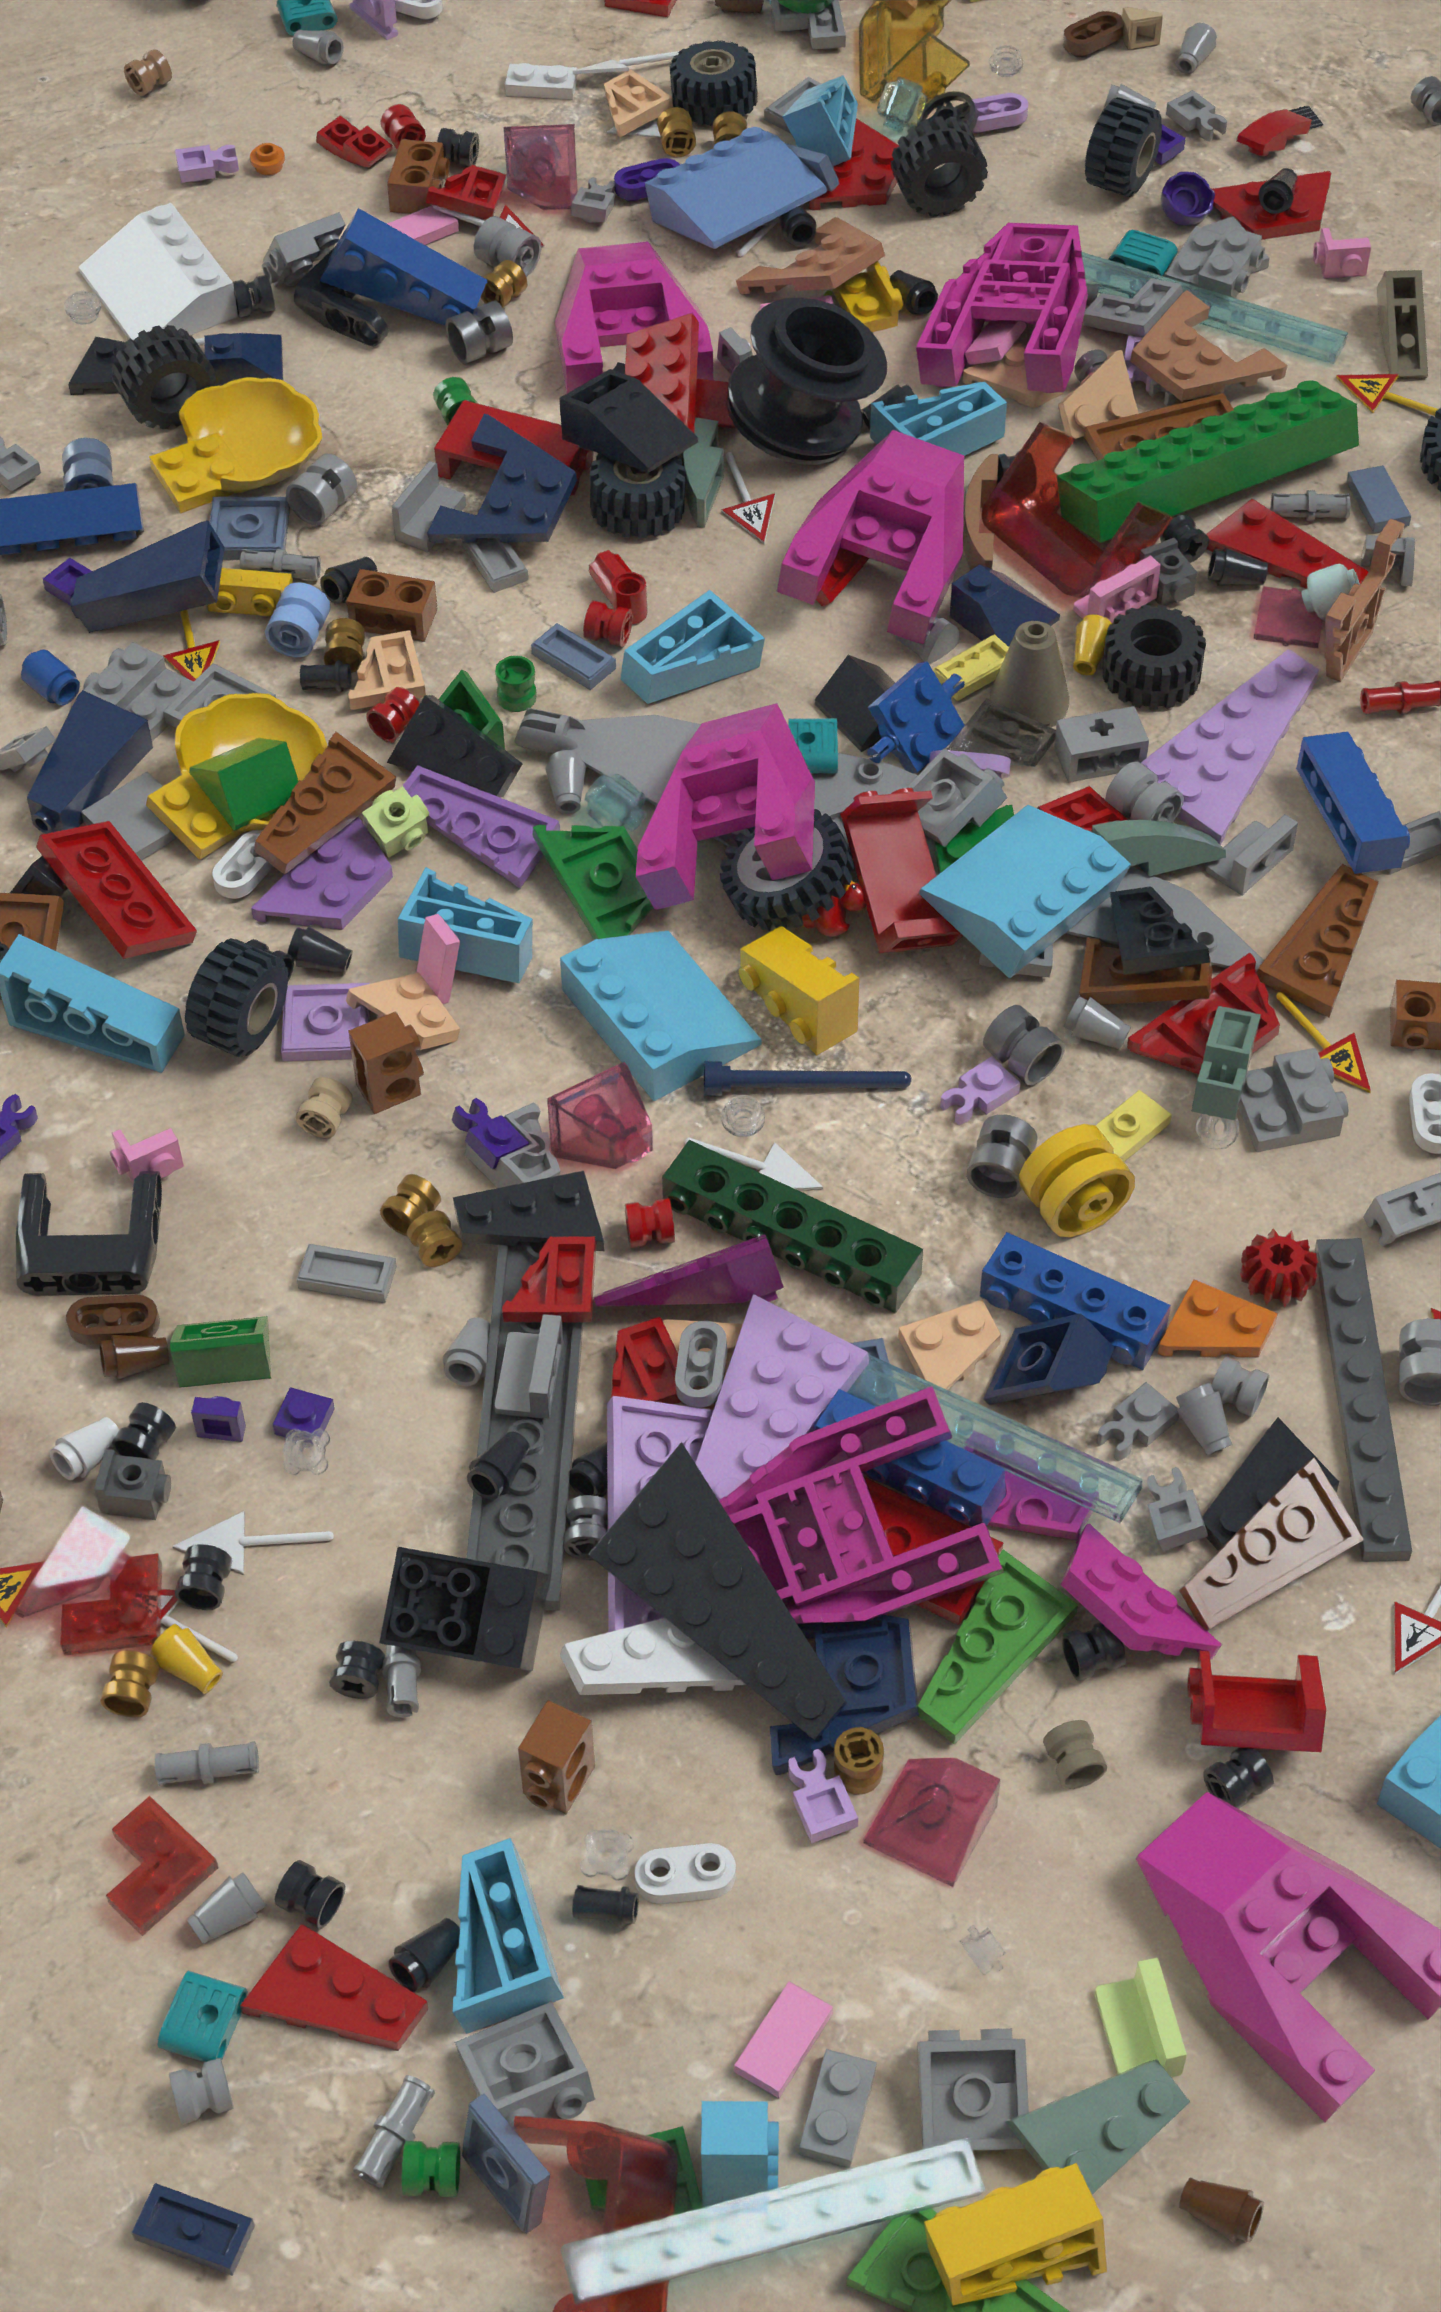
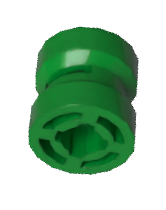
[433,377,477,425]
[495,656,537,712]
[402,2141,461,2197]

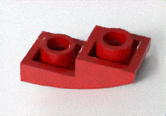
[1236,109,1312,156]
[316,115,393,167]

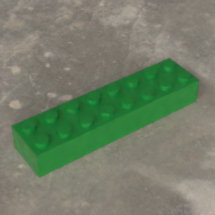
[1057,380,1359,543]

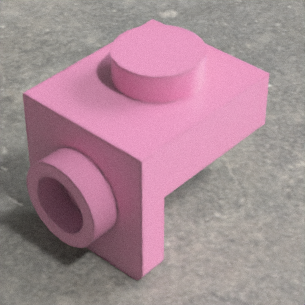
[1313,228,1371,279]
[110,1128,184,1184]

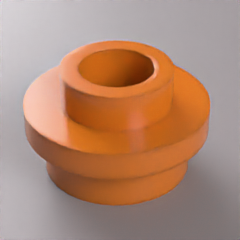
[250,143,285,175]

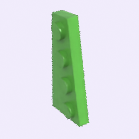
[918,1549,1078,1745]
[846,2194,1070,2312]

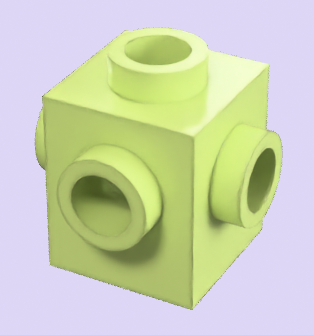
[362,786,430,859]

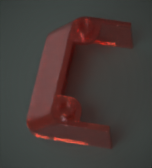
[982,422,1173,599]
[514,2116,678,2312]

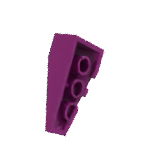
[594,1234,784,1306]

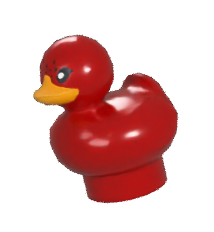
[802,880,866,937]

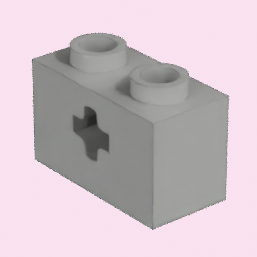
[1054,706,1149,783]

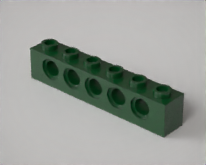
[662,1140,923,1313]

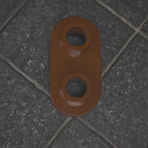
[1063,11,1124,57]
[66,1295,160,1345]

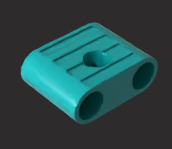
[276,0,338,36]
[1108,230,1178,282]
[788,718,838,773]
[157,1971,248,2062]

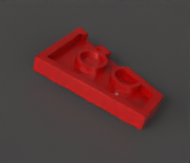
[240,1924,429,2051]

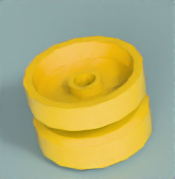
[1019,1124,1135,1237]

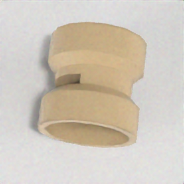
[296,1077,353,1138]

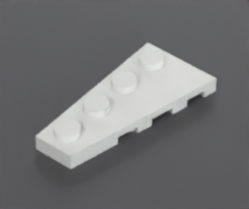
[560,1618,746,1695]

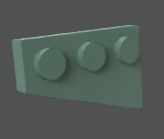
[1005,2060,1190,2195]

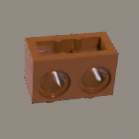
[387,139,449,214]
[346,569,438,642]
[1390,979,1441,1050]
[348,1011,424,1114]
[518,1700,595,1815]

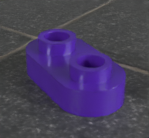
[614,158,680,201]

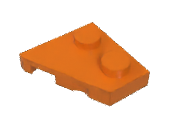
[1157,1279,1278,1357]

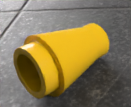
[1073,614,1112,675]
[150,1624,224,1694]

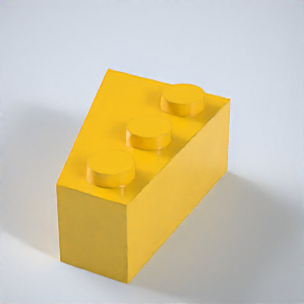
[739,926,860,1056]
[924,2163,1107,2305]

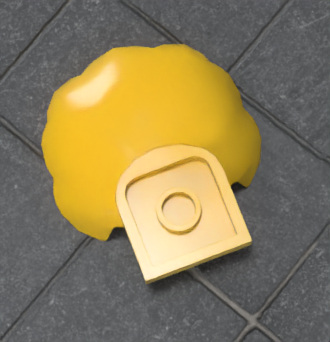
[149,378,322,513]
[146,693,328,860]

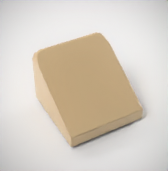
[1121,7,1163,50]

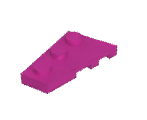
[929,1432,1099,1540]

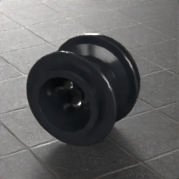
[726,298,887,465]

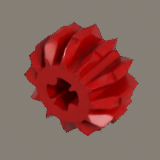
[1240,1228,1318,1307]

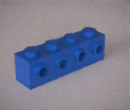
[0,483,144,555]
[1296,732,1410,874]
[980,1232,1171,1370]
[815,1389,1006,1527]

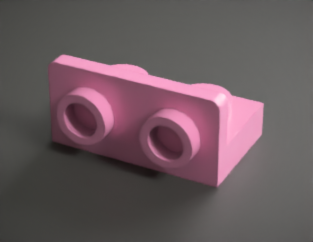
[1073,555,1161,623]

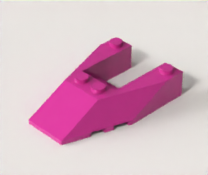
[916,222,1088,393]
[555,242,714,393]
[777,430,964,644]
[636,703,815,910]
[719,1386,1004,1624]
[1136,1792,1441,2122]

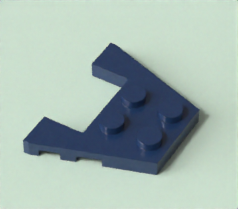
[427,414,577,543]
[770,1615,919,1775]

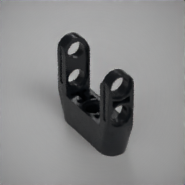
[294,247,388,347]
[16,1171,162,1296]

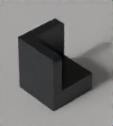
[10,856,69,898]

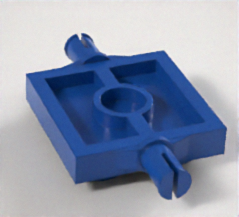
[867,661,967,774]

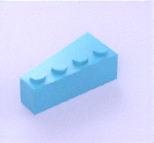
[0,934,185,1073]

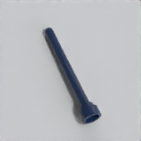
[704,1061,912,1096]

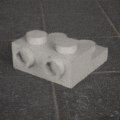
[262,212,346,287]
[1165,226,1265,305]
[83,642,194,742]
[907,749,1008,847]
[1238,1048,1349,1152]
[455,2001,595,2139]
[917,2028,1029,2151]

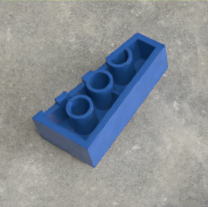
[320,208,487,326]

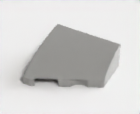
[464,1103,561,1188]

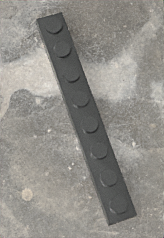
[1314,1238,1412,1562]

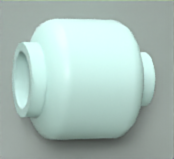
[1301,564,1360,621]

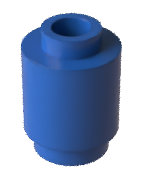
[21,649,80,706]

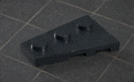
[1110,886,1210,975]
[453,1170,604,1251]

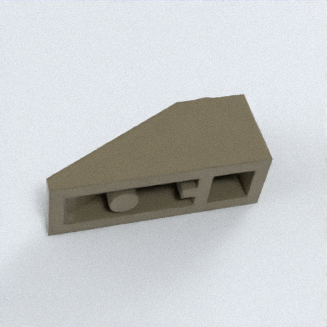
[1377,270,1428,379]

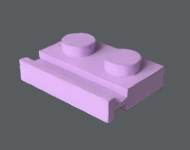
[349,0,398,40]

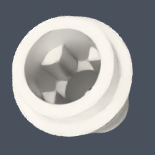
[50,1417,119,1480]

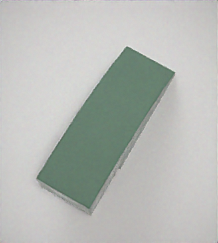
[683,417,724,528]
[1092,820,1226,877]
[1191,1006,1261,1121]

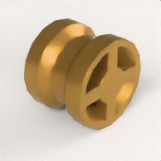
[407,1210,463,1267]

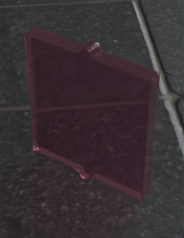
[1254,586,1323,648]

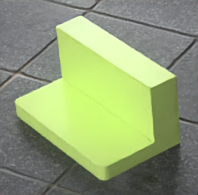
[1095,1958,1187,2077]

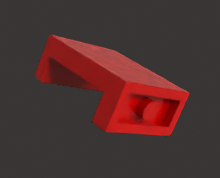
[1187,1651,1326,1753]

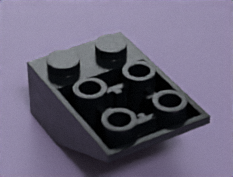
[559,369,698,473]
[379,1547,550,1671]

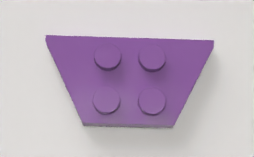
[251,817,393,930]

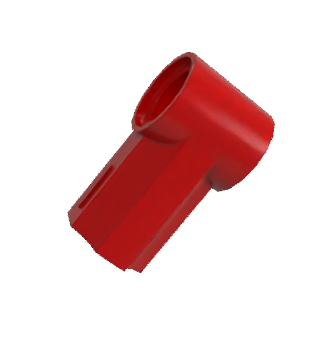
[589,550,648,625]

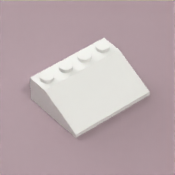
[79,203,238,340]

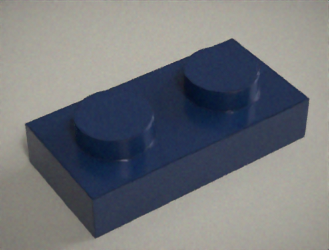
[131,2183,255,2276]

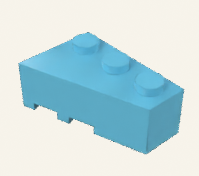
[782,75,858,166]
[870,381,1007,456]
[620,590,765,704]
[398,867,533,983]
[452,1838,564,2034]
[701,2101,779,2214]

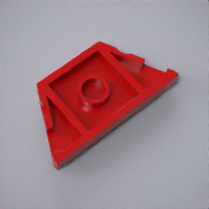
[809,118,899,210]
[1212,171,1332,240]
[1127,953,1280,1074]

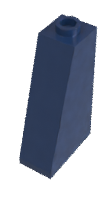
[70,520,225,633]
[27,690,153,834]

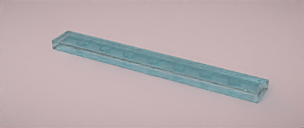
[1082,252,1348,364]
[847,1354,1143,1523]
[560,2138,985,2305]

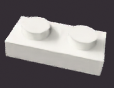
[505,63,577,100]

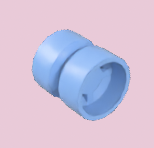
[265,582,331,658]

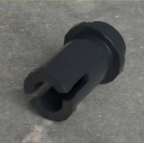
[300,660,352,692]
[572,1885,639,1928]

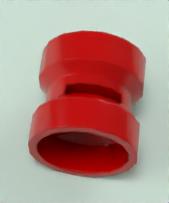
[380,104,426,150]
[583,601,633,647]
[366,687,420,743]
[624,1198,675,1248]

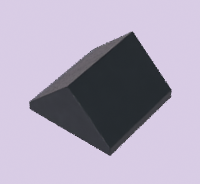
[815,655,895,752]

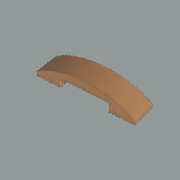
[963,454,998,570]

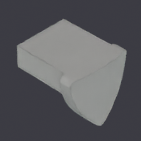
[1361,535,1415,586]
[896,617,960,664]

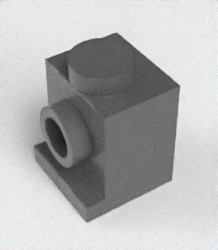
[1139,538,1198,606]
[94,1449,171,1520]

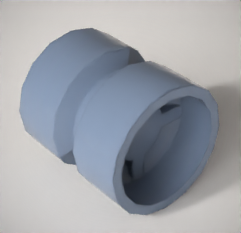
[62,437,114,491]

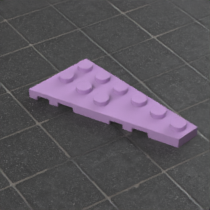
[1141,649,1319,845]
[695,1294,869,1500]
[607,1396,713,1632]

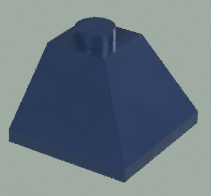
[204,333,283,386]
[950,564,1060,647]
[983,1313,1115,1405]

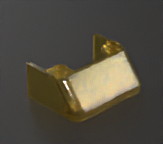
[859,0,970,104]

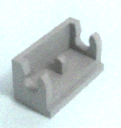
[1363,1172,1441,1246]

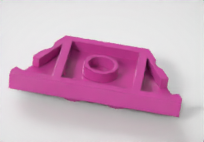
[1060,1524,1222,1660]

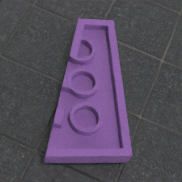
[403,765,560,888]

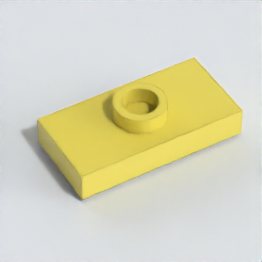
[933,634,1009,701]
[1095,1090,1172,1162]

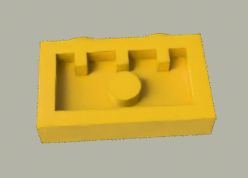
[832,261,903,332]
[207,568,293,616]

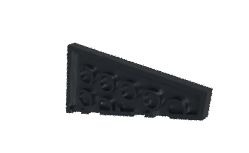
[588,1441,847,1742]

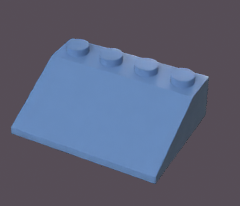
[645,127,827,249]

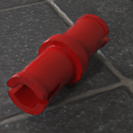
[1360,680,1441,714]

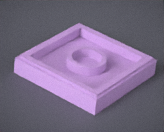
[281,983,370,1061]

